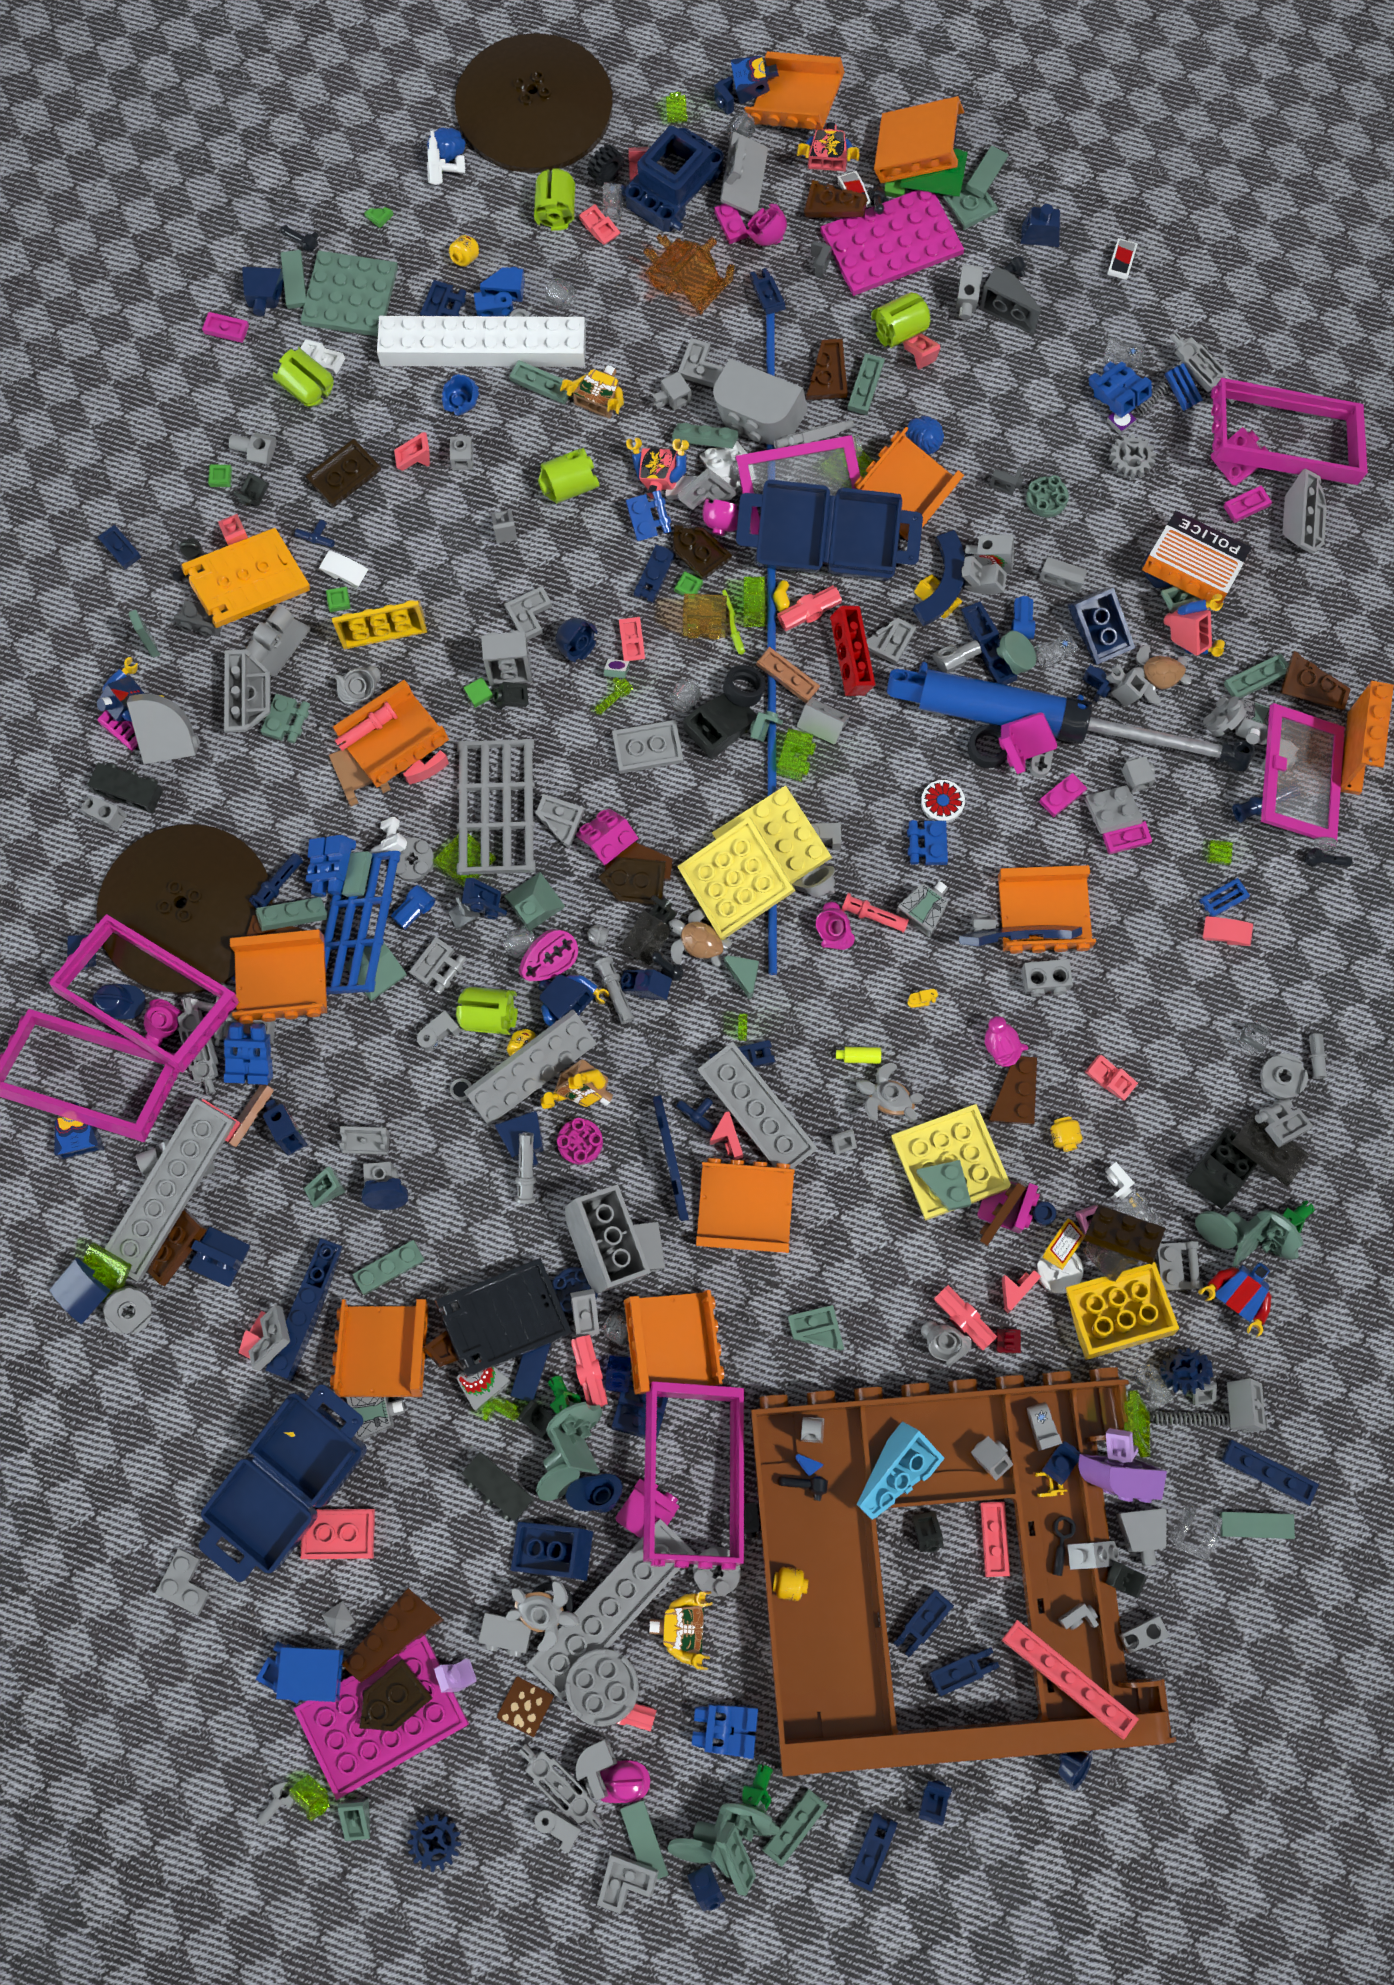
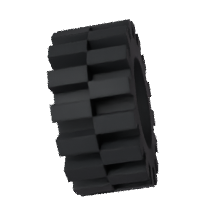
[587,144,624,186]

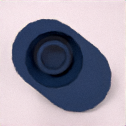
[92,984,146,1020]
[566,1474,623,1513]
[1058,1750,1093,1791]

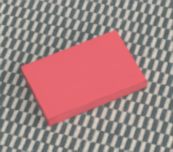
[301,1509,375,1559]

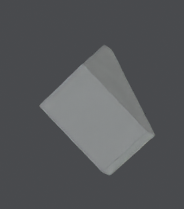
[491,510,517,543]

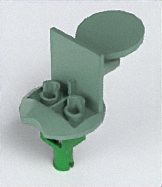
[1195,1201,1315,1267]
[536,1376,602,1501]
[667,1764,780,1878]

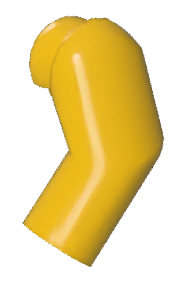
[773,580,790,612]

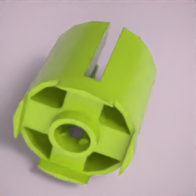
[534,169,576,231]
[871,292,930,348]
[273,347,333,408]
[456,987,518,1035]

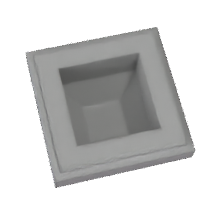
[831,1129,857,1155]
[1192,1382,1217,1406]
[322,1601,355,1636]

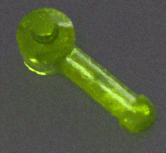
[595,677,633,715]

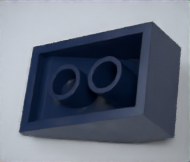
[1067,588,1135,665]
[511,1522,593,1581]

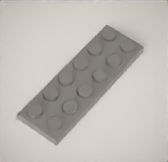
[464,1010,597,1126]
[697,1042,818,1169]

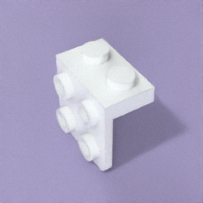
[699,441,755,487]

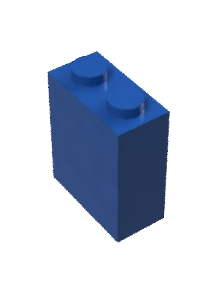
[273,1646,344,1702]

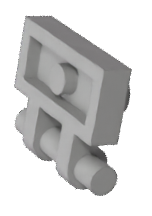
[409,937,467,995]
[1255,1099,1314,1147]

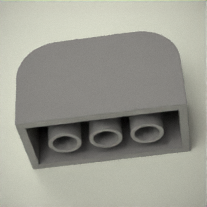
[713,358,808,445]
[565,1184,651,1294]

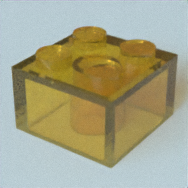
[682,594,727,639]

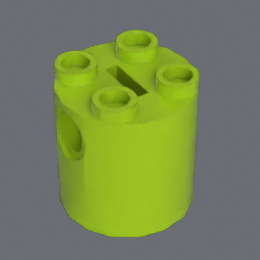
[538,448,599,504]

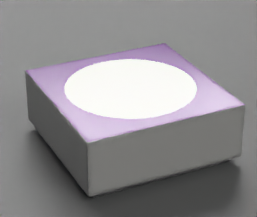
[1106,412,1137,435]

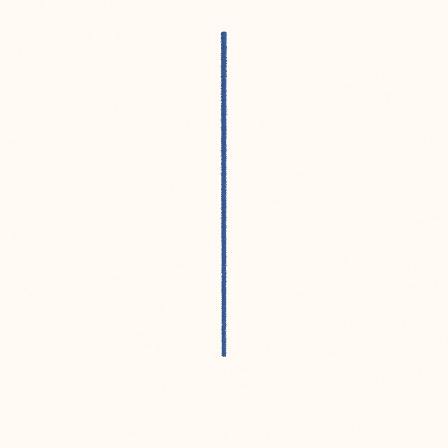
[766,313,777,975]

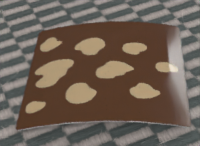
[496,1676,554,1738]

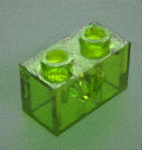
[743,577,765,627]
[777,728,816,782]

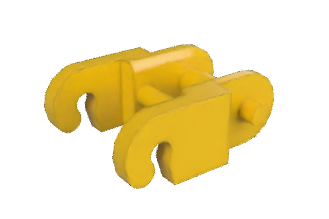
[907,989,938,1008]
[1035,1472,1067,1497]

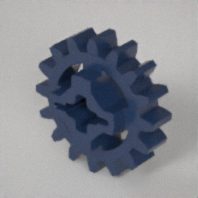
[1160,1348,1213,1395]
[407,1813,463,1872]

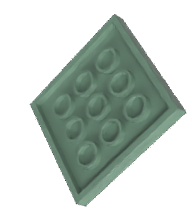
[300,250,398,337]

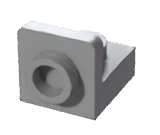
[1057,1603,1098,1630]

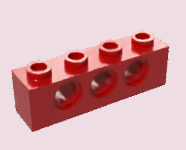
[830,606,875,696]

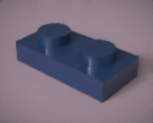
[98,525,142,569]

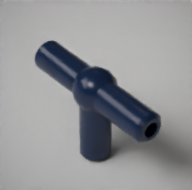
[294,519,335,548]
[676,1098,715,1133]

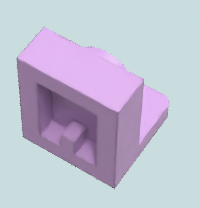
[1106,1428,1138,1463]
[434,1659,476,1693]

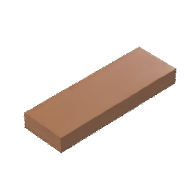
[756,647,820,703]
[225,1084,274,1147]

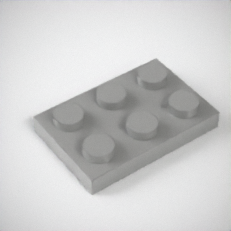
[612,720,684,774]

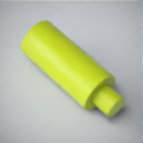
[836,1047,881,1064]

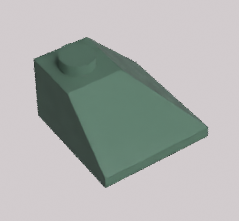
[504,872,565,932]
[345,937,407,1001]

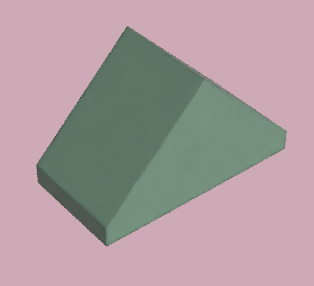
[1161,587,1201,612]
[724,955,759,999]
[304,1166,346,1208]
[338,1798,370,1841]

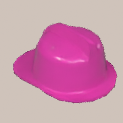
[600,1761,650,1803]

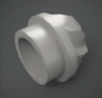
[587,925,609,947]

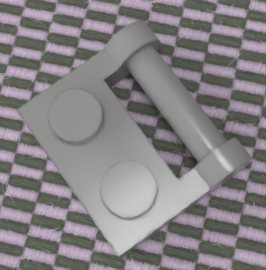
[1156,1241,1203,1291]

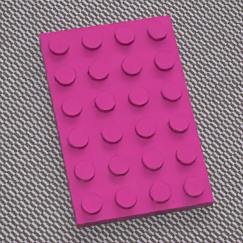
[820,190,964,296]
[294,1634,469,1800]

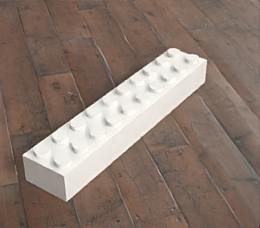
[377,316,586,367]

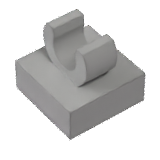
[971,914,996,932]

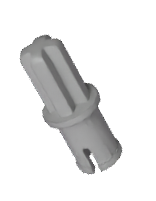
[1309,1033,1327,1079]

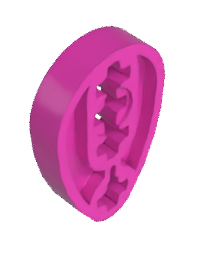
[519,929,578,981]

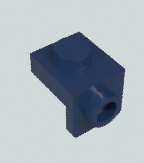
[714,76,734,115]
[1082,664,1111,702]
[918,1781,952,1826]
[687,1864,725,1911]

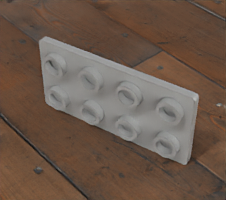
[720,132,768,216]

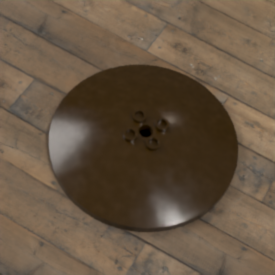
[455,33,613,173]
[96,824,275,995]

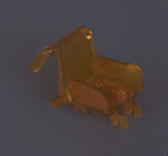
[643,234,735,315]

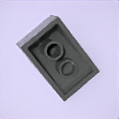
[979,266,1041,336]

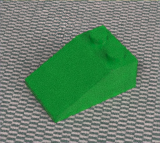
[900,149,968,197]

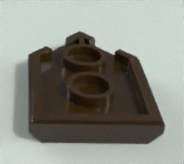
[673,525,733,579]
[598,857,666,905]
[359,1659,433,1732]

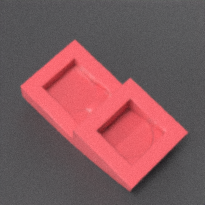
[579,204,620,245]
[619,617,645,661]
[403,750,449,784]
[1203,916,1253,946]
[1085,1055,1138,1101]

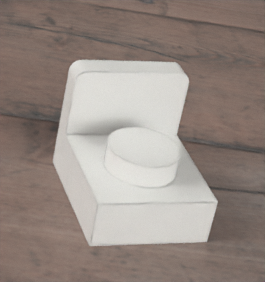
[1105,1162,1134,1201]

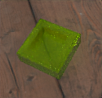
[1208,840,1233,866]
[738,1014,747,1041]

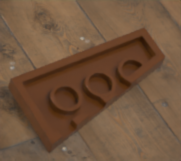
[342,1588,444,1683]

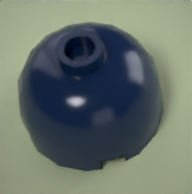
[555,618,598,662]

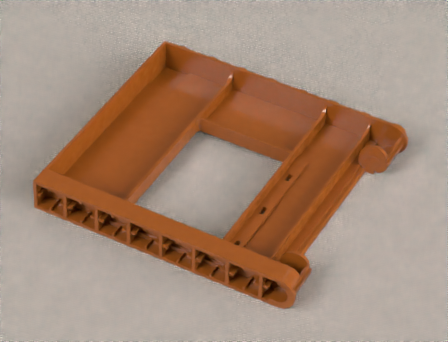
[751,1367,1177,1777]

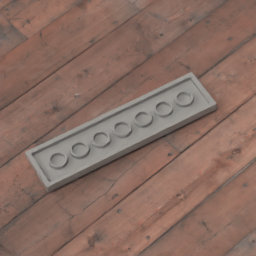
[99,1098,236,1281]
[526,1518,695,1700]

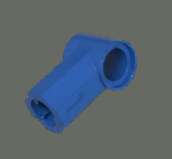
[1011,596,1035,640]
[391,885,436,930]

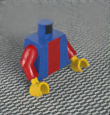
[1198,1262,1272,1338]

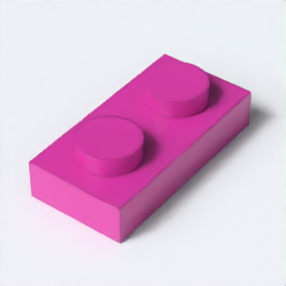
[714,203,748,244]
[202,312,249,343]
[1223,486,1272,523]
[1039,773,1087,818]
[1102,821,1152,855]

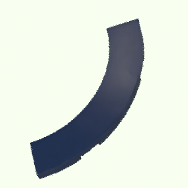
[912,530,965,626]
[959,925,1082,946]
[653,1095,689,1221]

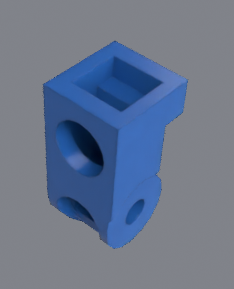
[473,292,513,317]

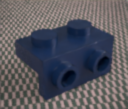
[462,878,507,919]

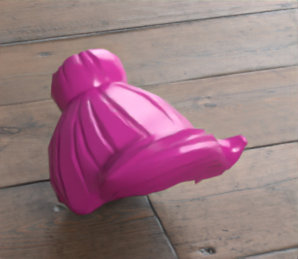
[816,901,855,950]
[144,999,183,1046]
[984,1016,1028,1067]

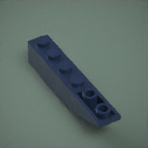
[266,1238,343,1381]

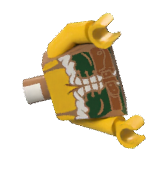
[560,365,624,419]
[541,1059,613,1109]
[649,1591,713,1670]

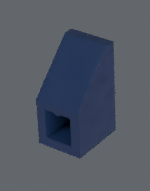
[620,969,672,1000]

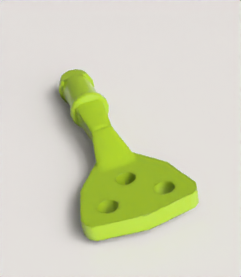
[722,589,745,655]

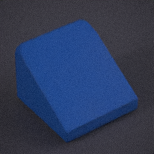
[795,1454,824,1476]

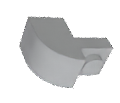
[962,556,1007,594]
[576,1739,617,1801]

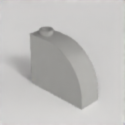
[127,694,200,764]

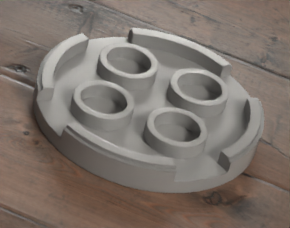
[565,1649,639,1727]

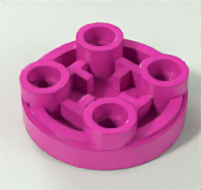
[557,1118,603,1165]

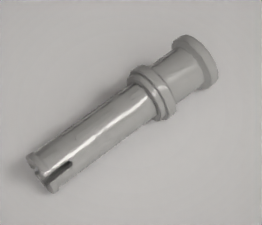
[594,957,634,1024]
[515,1132,536,1204]

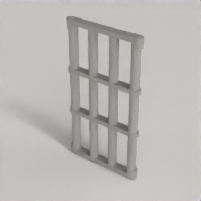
[457,739,536,875]

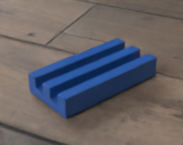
[1164,363,1203,411]
[1199,878,1250,917]

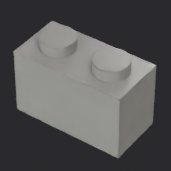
[478,1612,533,1657]

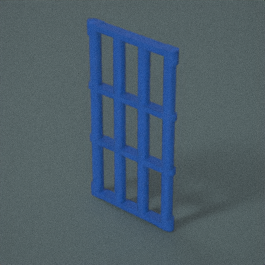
[324,851,401,994]

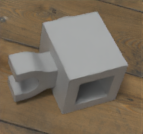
[653,371,692,410]
[1106,664,1150,707]

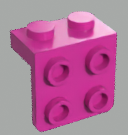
[1211,427,1270,486]
[999,712,1057,774]
[576,809,639,865]
[977,1181,1040,1234]
[616,1479,680,1538]

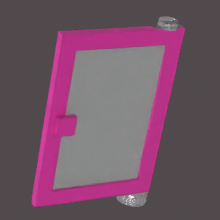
[732,435,862,535]
[1261,703,1345,851]

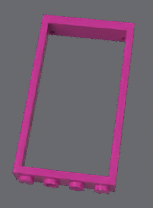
[1211,378,1368,485]
[49,914,239,1073]
[0,1009,180,1142]
[643,1382,744,1570]

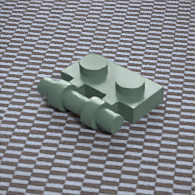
[260,694,310,744]

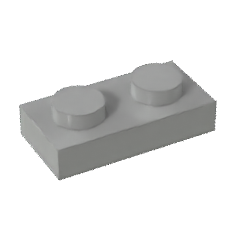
[570,1289,600,1338]

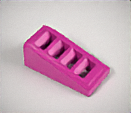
[97,710,138,751]

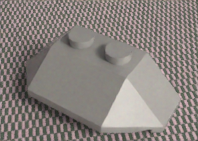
[1282,469,1327,554]
[224,649,271,733]

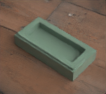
[342,851,372,897]

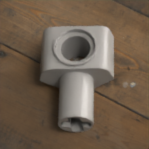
[229,433,276,466]
[932,640,981,673]

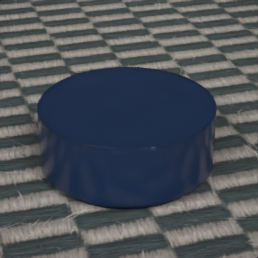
[1032,1202,1056,1226]

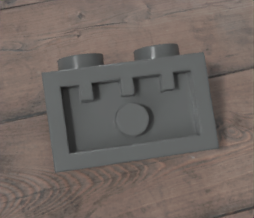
[174,601,225,637]

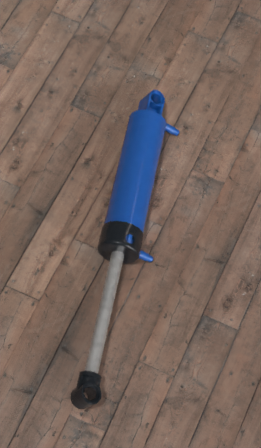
[887,662,1255,771]

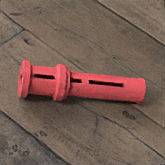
[335,702,398,751]
[841,893,909,933]

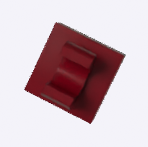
[996,1329,1021,1354]

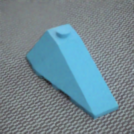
[857,1421,944,1520]

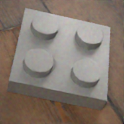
[1085,785,1143,834]

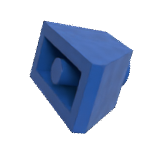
[480,267,525,302]

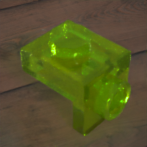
[666,92,687,123]
[482,1398,520,1422]
[289,1774,329,1822]

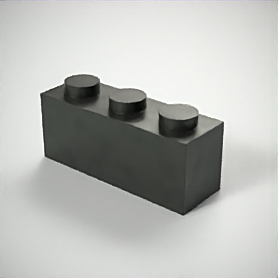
[87,762,163,814]
[461,1452,536,1522]

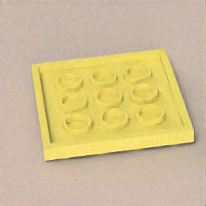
[712,785,832,884]
[677,817,796,940]
[891,1104,1011,1221]

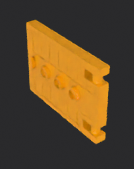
[181,528,310,628]

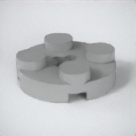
[1203,697,1247,736]
[396,838,435,882]
[1260,1053,1308,1100]
[103,1286,152,1334]
[693,1547,741,1597]

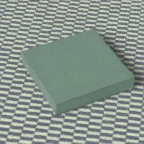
[943,184,999,230]

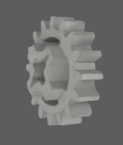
[1109,434,1156,479]

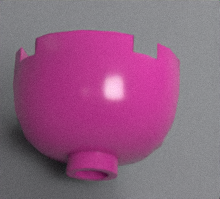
[746,204,787,246]
[702,499,739,536]

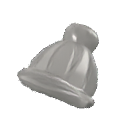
[335,666,381,705]
[921,1321,972,1366]

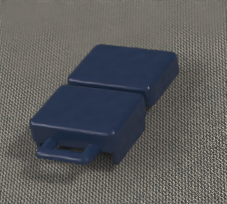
[736,480,923,581]
[199,1385,367,1582]

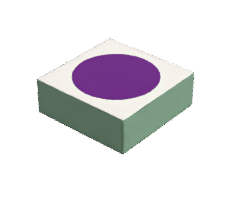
[604,659,629,678]

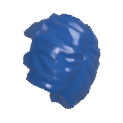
[427,127,465,163]
[442,374,479,416]
[906,416,944,455]

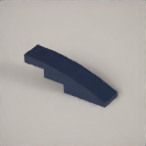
[961,601,1017,685]

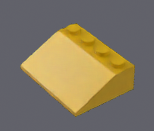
[332,600,427,649]
[1065,1262,1179,1360]

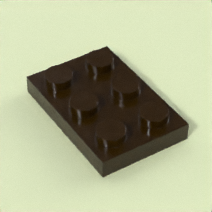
[306,439,381,508]
[1084,1205,1166,1265]

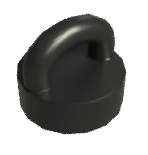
[180,538,203,560]

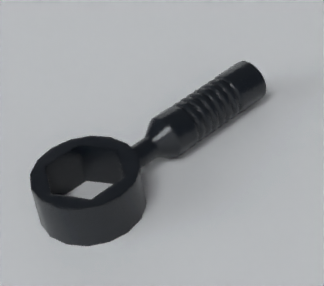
[1052,1517,1076,1576]

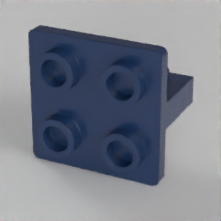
[189,1227,250,1287]

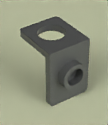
[449,895,480,929]

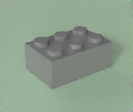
[481,630,533,686]

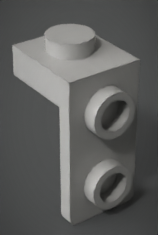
[1067,1541,1119,1570]

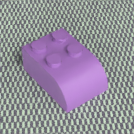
[1079,1454,1167,1503]

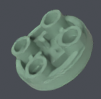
[1026,475,1069,517]
[997,631,1036,675]

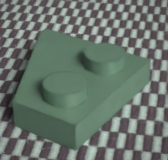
[916,1160,971,1211]
[788,1305,844,1351]

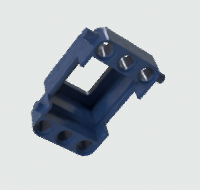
[618,126,724,232]

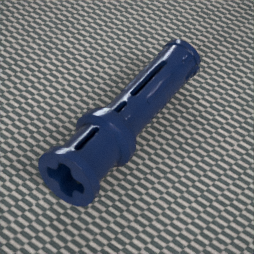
[1232,783,1299,823]
[249,853,303,908]

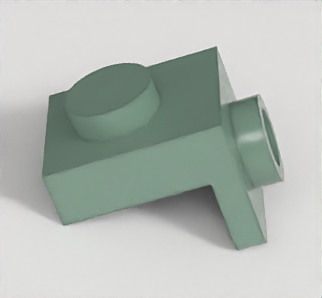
[750,710,783,742]

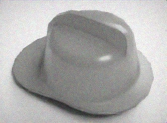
[792,865,835,897]

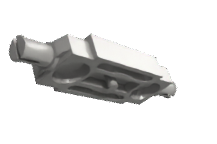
[1170,332,1236,404]
[774,420,854,449]
[177,997,219,1095]
[519,1744,604,1830]

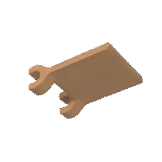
[329,749,391,806]

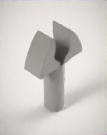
[257,1781,296,1826]

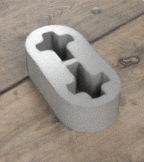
[1030,750,1054,778]

